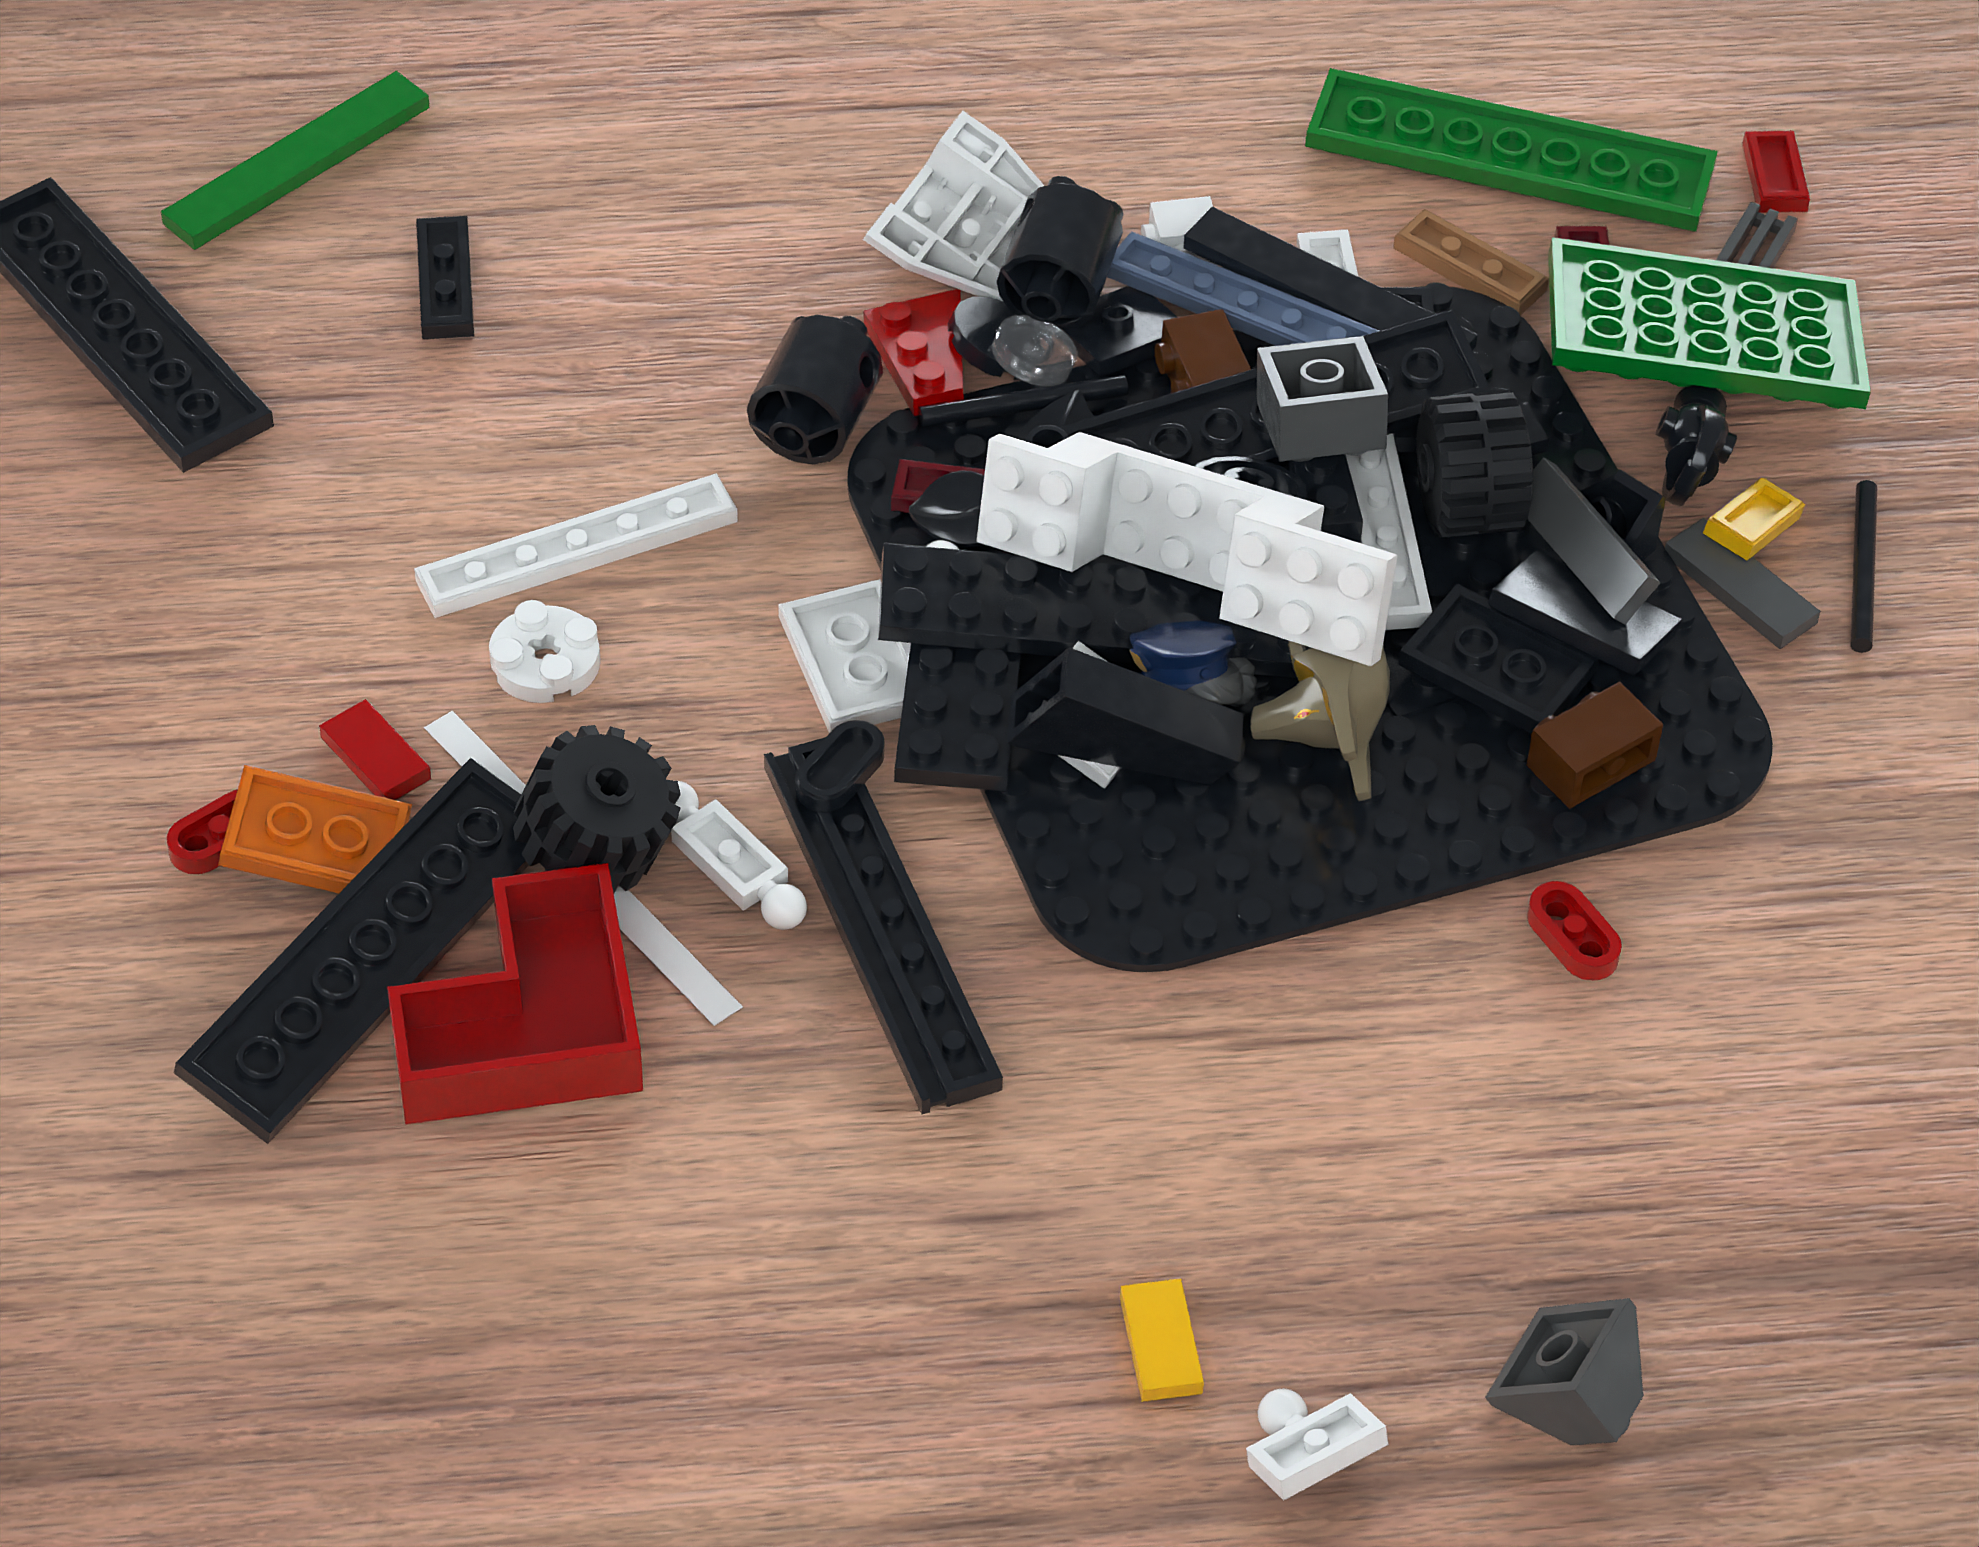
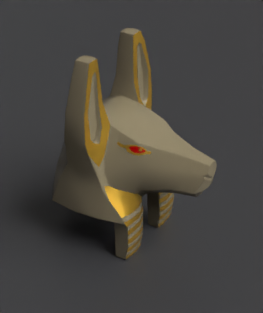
[1250,640,1390,801]

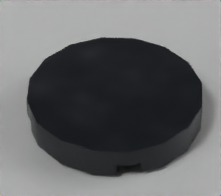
[947,297,1049,380]

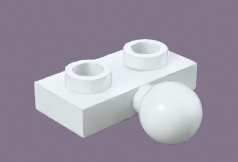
[1246,1389,1388,1500]

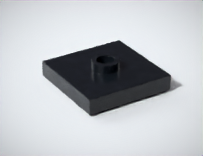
[1050,286,1177,377]

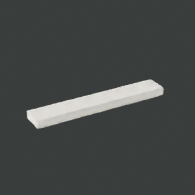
[414,473,738,618]

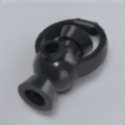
[1656,385,1737,506]

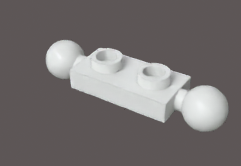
[671,781,807,930]

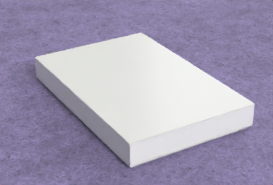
[778,579,911,733]

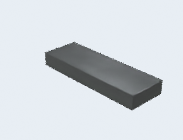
[1664,518,1821,649]

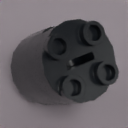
[996,176,1124,330]
[747,315,883,465]

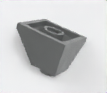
[1485,1298,1644,1446]

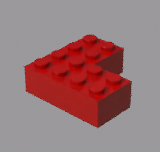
[387,863,643,1125]

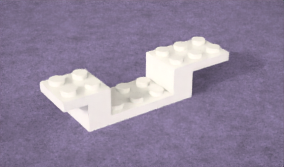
[976,432,1397,666]

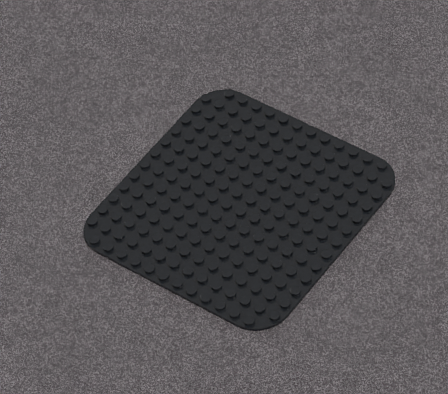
[848,283,1773,972]

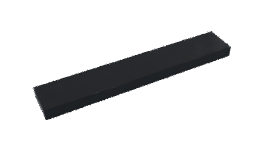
[1183,206,1478,351]

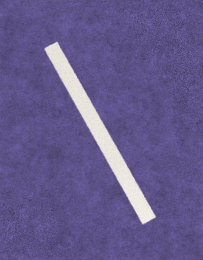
[424,711,743,1026]

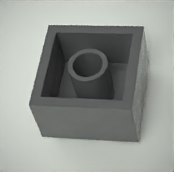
[1257,336,1388,462]

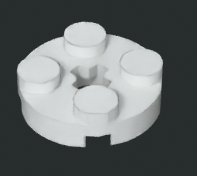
[489,600,600,703]

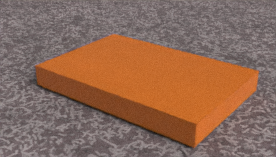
[218,765,412,893]

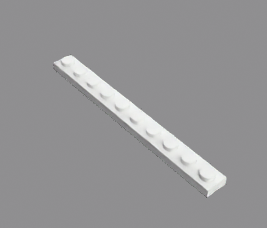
[1296,229,1432,630]

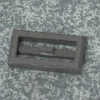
[1716,202,1798,268]

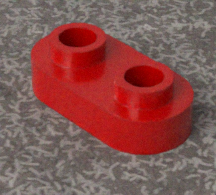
[167,789,238,874]
[1527,881,1622,980]

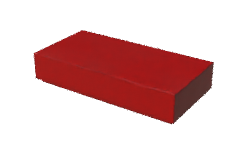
[1742,131,1810,213]
[319,699,431,800]

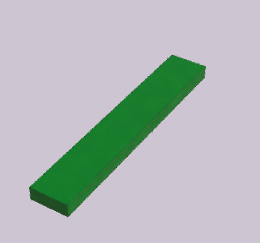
[161,70,430,250]

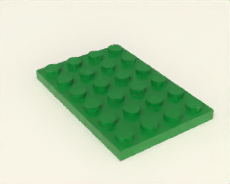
[1548,237,1871,409]

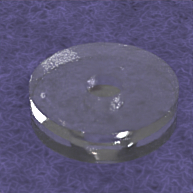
[992,315,1078,386]

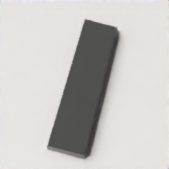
[1528,457,1660,625]

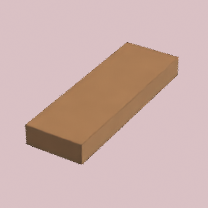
[1393,209,1549,316]

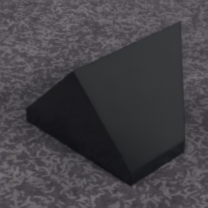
[1563,469,1666,564]

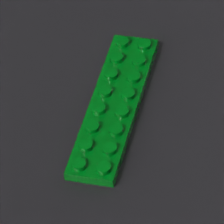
[1305,68,1718,232]

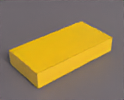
[1703,477,1806,561]
[1120,1278,1204,1402]

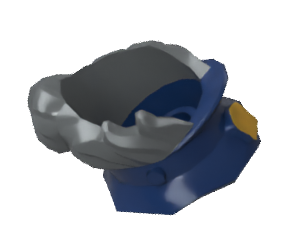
[1129,620,1257,707]

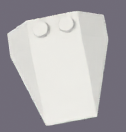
[863,111,1044,301]

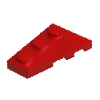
[863,289,964,416]

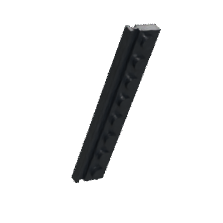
[764,737,1003,1115]

